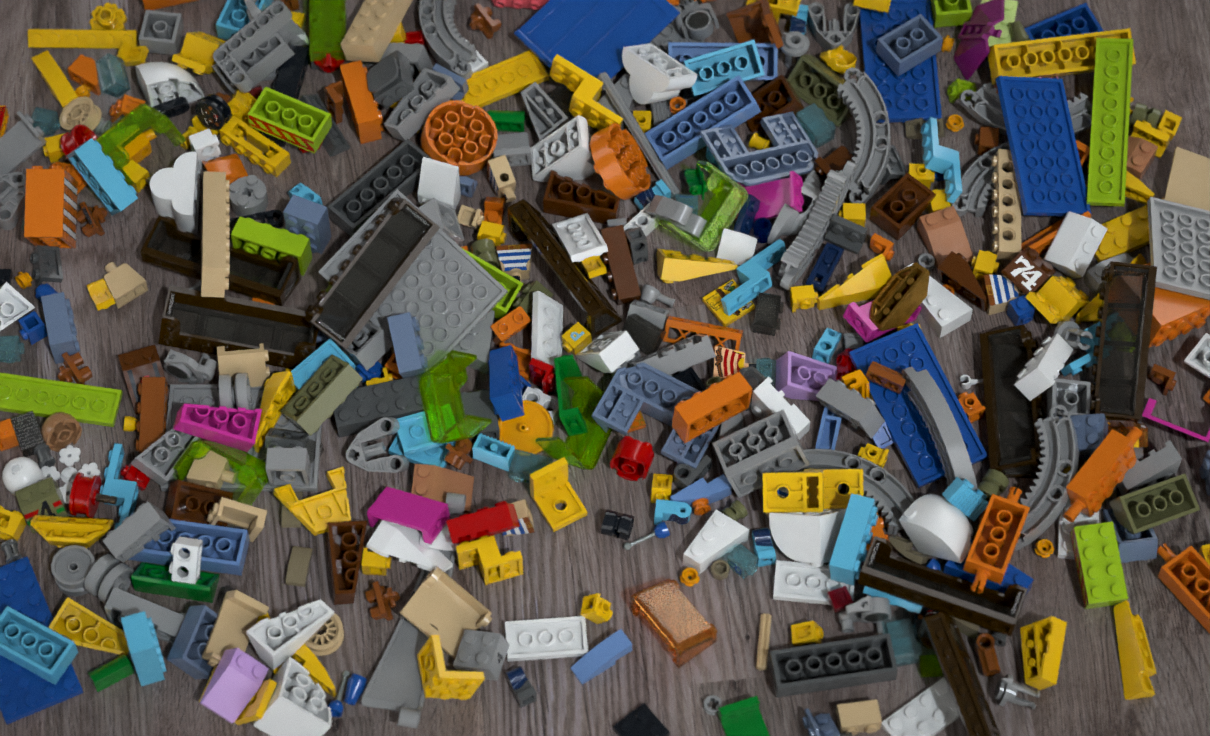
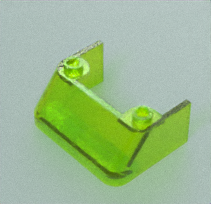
[96,104,186,186]
[658,160,748,252]
[419,350,492,444]
[535,376,612,470]
[173,439,269,506]

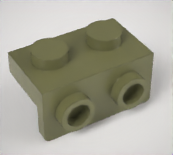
[510,280,554,324]

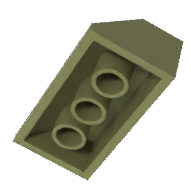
[787,55,853,127]
[280,354,363,436]
[1109,474,1200,534]

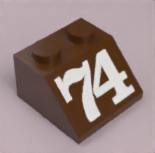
[1001,247,1056,295]

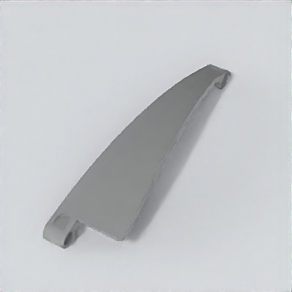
[361,492,466,729]

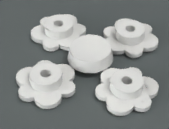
[41,445,100,504]

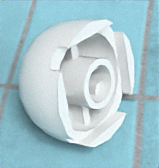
[2,457,43,496]

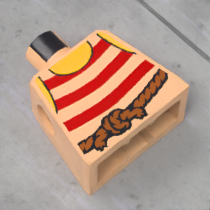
[713,346,756,380]

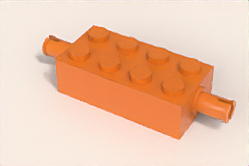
[1063,426,1143,523]
[963,487,1030,594]
[1157,543,1210,634]

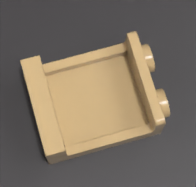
[217,343,270,387]
[207,497,267,542]

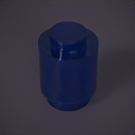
[752,217,772,243]

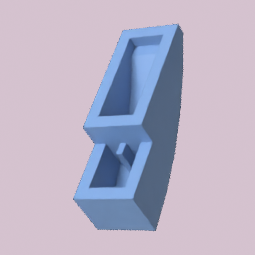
[815,407,842,450]
[670,474,732,508]
[571,629,632,685]

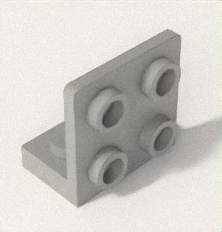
[493,132,531,167]

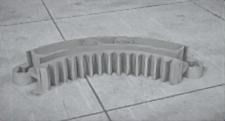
[419,0,477,80]
[837,67,891,203]
[959,83,1092,136]
[951,142,1010,218]
[776,161,857,291]
[902,366,978,491]
[1014,405,1079,551]
[795,449,915,535]

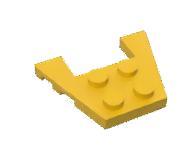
[273,466,351,536]

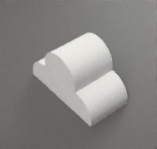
[622,43,697,104]
[531,115,595,182]
[150,152,201,235]

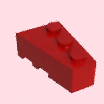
[446,501,520,544]

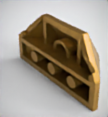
[869,262,930,331]

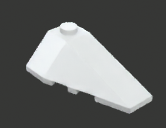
[367,520,453,572]
[246,599,334,670]

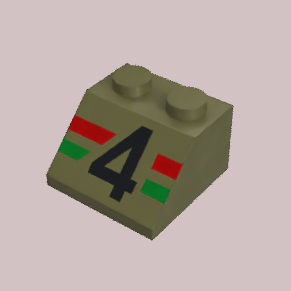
[15,477,69,534]

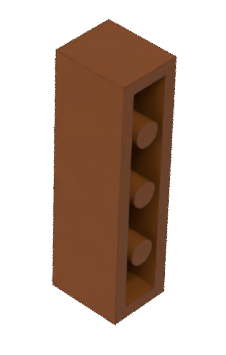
[136,377,168,454]

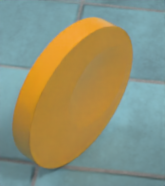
[498,400,554,457]

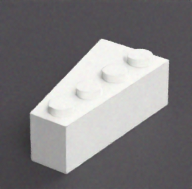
[901,263,973,338]
[0,282,35,331]
[1014,333,1073,401]

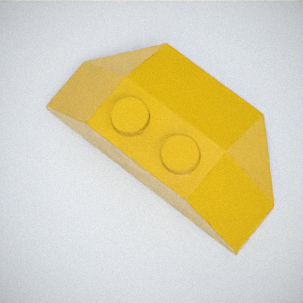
[31,515,114,549]

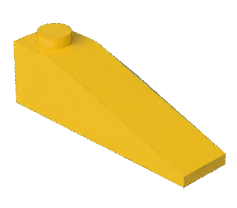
[253,371,296,453]
[48,597,130,655]

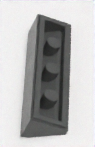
[299,94,350,157]

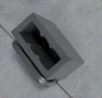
[367,50,414,109]
[454,389,500,443]

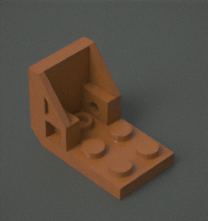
[727,0,784,49]

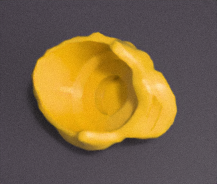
[819,45,857,75]

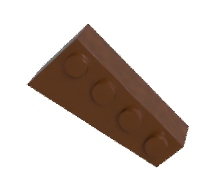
[543,170,620,224]
[600,225,641,305]
[326,520,367,605]

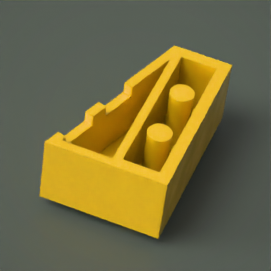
[1020,616,1067,690]

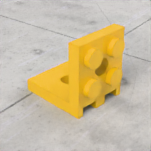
[530,457,588,532]
[417,635,485,700]
[199,665,277,725]

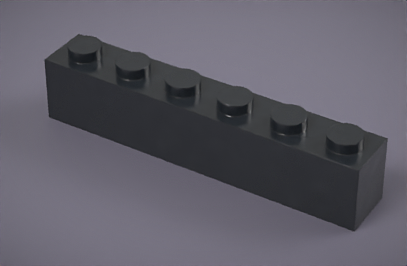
[260,44,310,147]

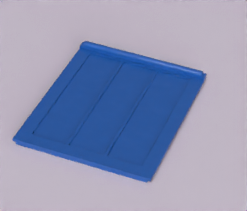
[514,0,680,79]

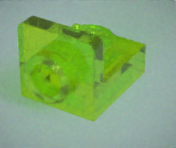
[919,655,944,677]

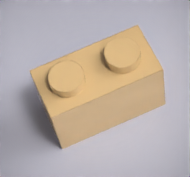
[836,699,882,736]

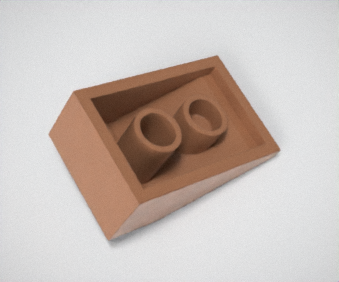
[1127,136,1158,181]
[917,206,973,269]
[411,464,474,513]

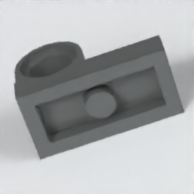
[673,455,712,490]

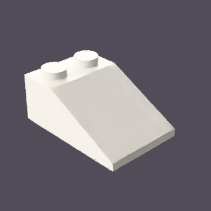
[418,157,461,210]
[575,331,639,373]

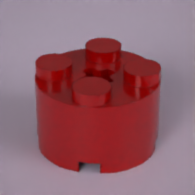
[610,436,654,481]

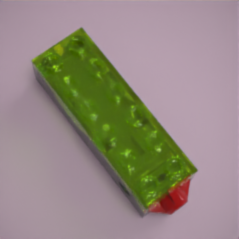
[309,0,348,73]

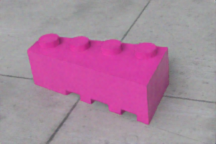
[173,404,262,452]

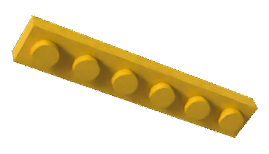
[28,28,138,48]

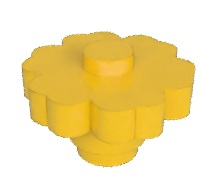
[90,3,127,30]

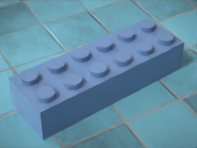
[667,42,778,82]
[644,75,761,170]
[128,514,250,576]

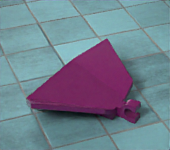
[954,0,1005,80]

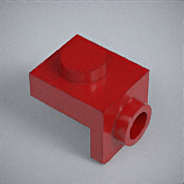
[404,31,425,47]
[120,464,151,491]

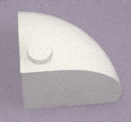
[135,62,205,113]
[899,494,973,563]
[769,509,846,567]
[253,657,332,736]

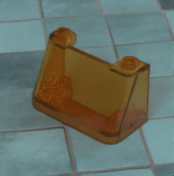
[629,578,718,668]

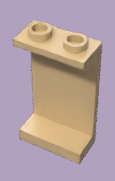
[202,590,269,667]

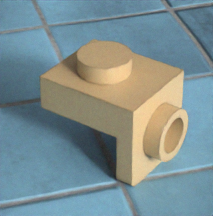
[457,205,485,230]

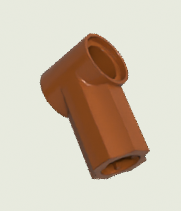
[974,633,1001,677]

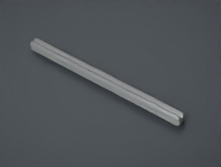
[597,72,680,197]

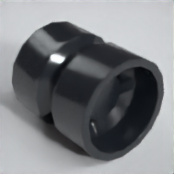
[601,509,634,541]

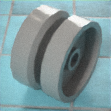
[219,373,252,410]
[51,545,96,597]
[84,554,134,604]

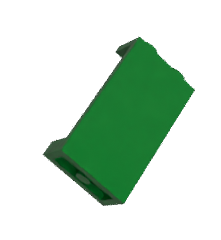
[554,355,588,436]
[718,696,770,736]

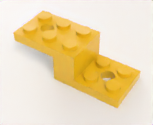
[549,54,623,130]
[763,468,864,512]

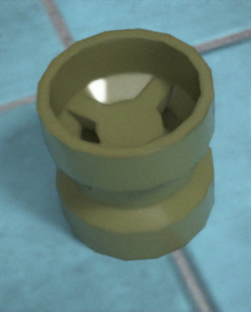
[720,500,748,522]

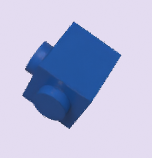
[1006,294,1035,326]
[18,311,48,345]

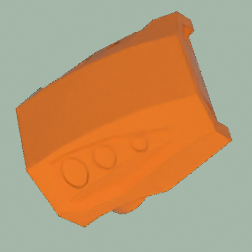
[202,154,248,189]

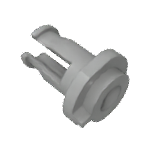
[780,31,809,69]
[1053,321,1093,350]
[994,674,1040,710]

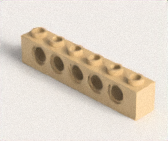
[992,149,1021,260]

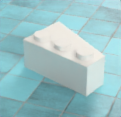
[751,377,811,440]
[683,510,749,574]

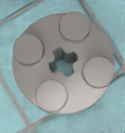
[229,175,268,217]

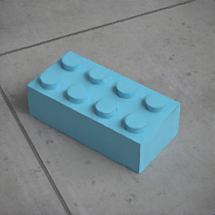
[216,0,273,40]
[683,40,765,98]
[66,138,138,216]
[829,493,878,586]
[0,606,78,685]
[121,611,167,686]

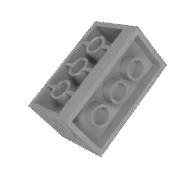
[713,409,810,498]

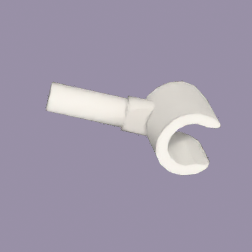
[960,375,984,390]

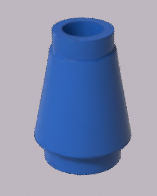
[344,674,367,706]

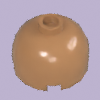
[41,412,82,452]

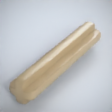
[756,613,771,671]

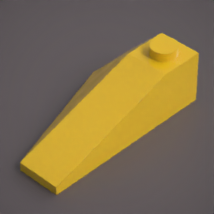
[656,249,738,283]
[817,254,892,310]

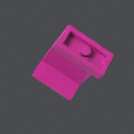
[732,171,804,222]
[843,300,922,343]
[1142,398,1210,442]
[367,487,451,544]

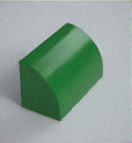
[488,110,525,132]
[88,654,134,692]

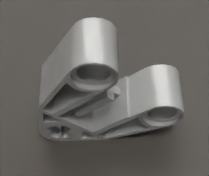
[807,2,860,51]
[0,172,26,230]
[647,195,707,238]
[346,417,409,473]

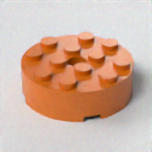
[421,100,498,176]
[589,123,651,200]

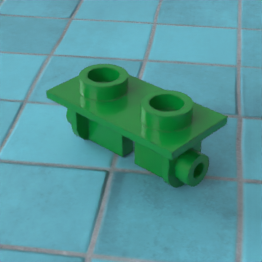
[684,164,708,200]

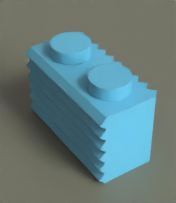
[472,433,515,472]
[942,477,988,522]

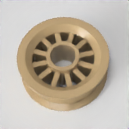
[59,97,102,133]
[304,613,344,656]

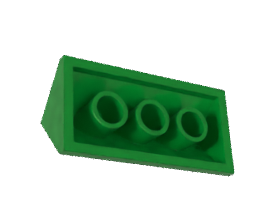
[131,562,220,603]

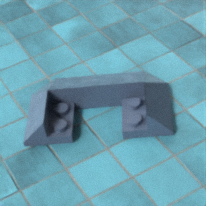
[700,112,818,186]
[591,362,720,469]

